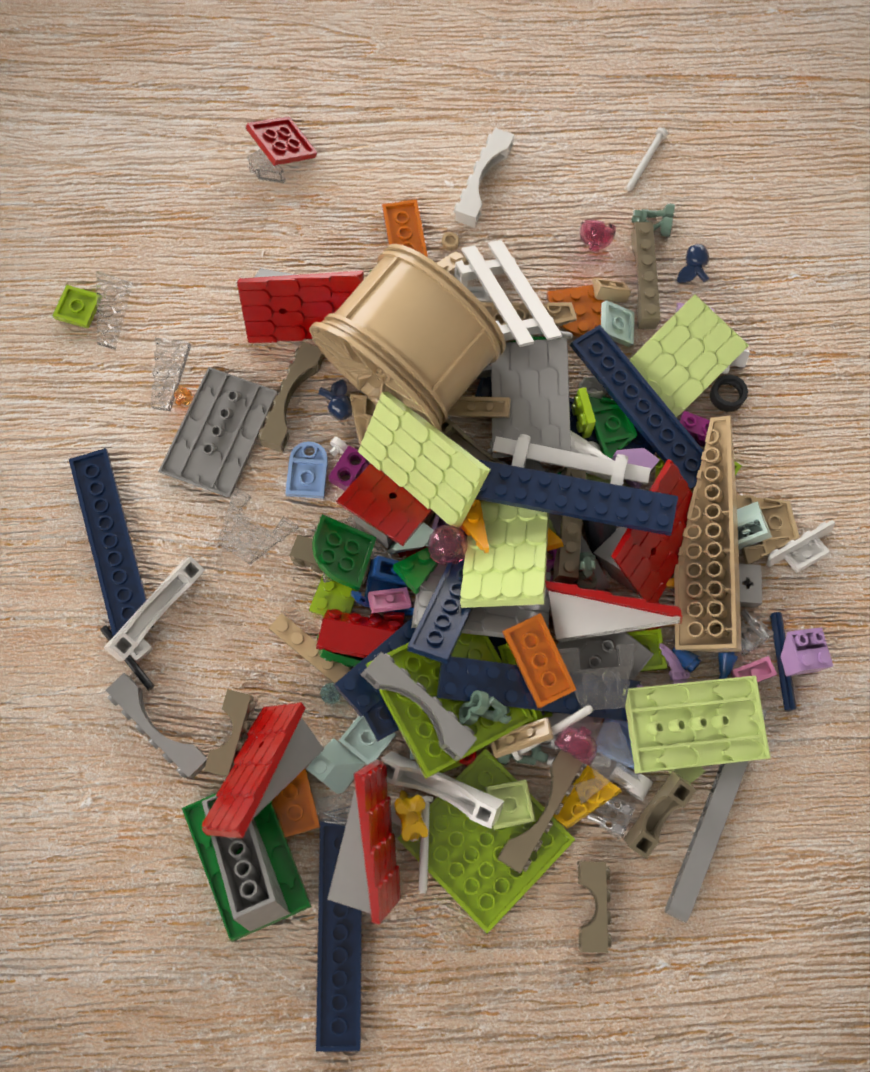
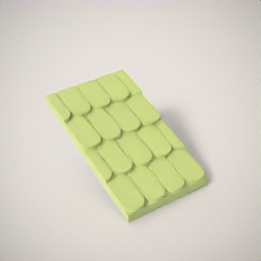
[629,294,749,418]
[358,391,491,528]
[460,500,549,608]
[623,675,771,773]

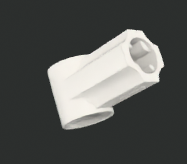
[608,762,653,801]

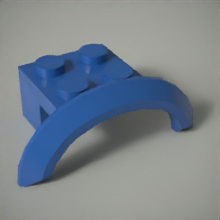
[350,556,414,616]

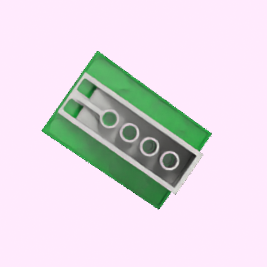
[182,793,312,942]

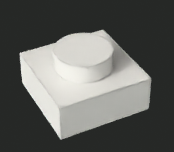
[130,638,154,662]

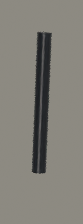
[100,625,155,691]

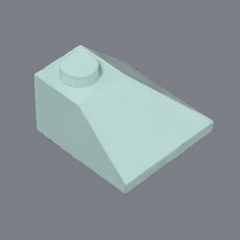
[385,522,435,555]
[306,738,366,797]

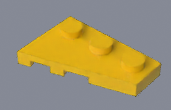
[553,765,622,829]

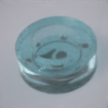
[320,683,341,704]

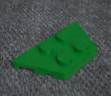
[588,394,637,459]

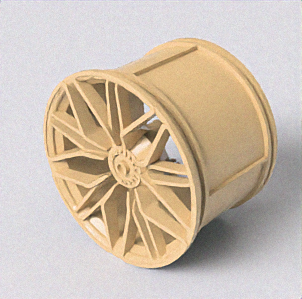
[309,244,506,432]

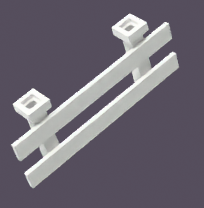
[454,240,562,347]
[492,434,651,486]

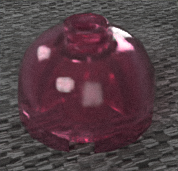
[580,220,616,251]
[428,525,468,565]
[554,725,597,765]

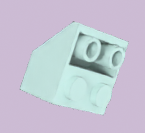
[737,501,772,550]

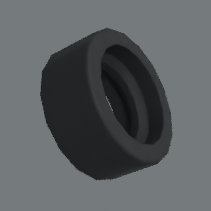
[710,374,748,412]

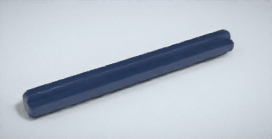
[770,612,797,711]

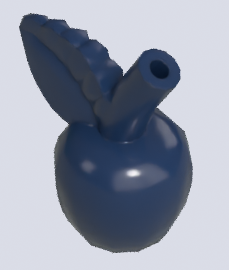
[677,244,710,283]
[318,379,352,420]

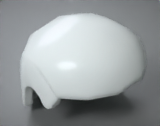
[579,376,607,399]

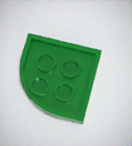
[312,514,377,591]

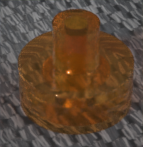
[174,386,194,406]

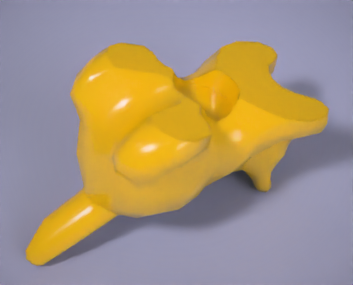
[394,790,428,842]

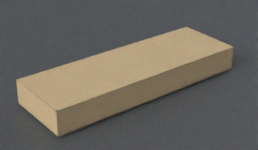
[491,717,554,758]

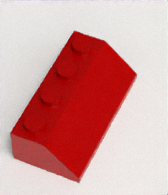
[316,609,404,658]

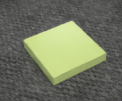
[485,779,536,830]

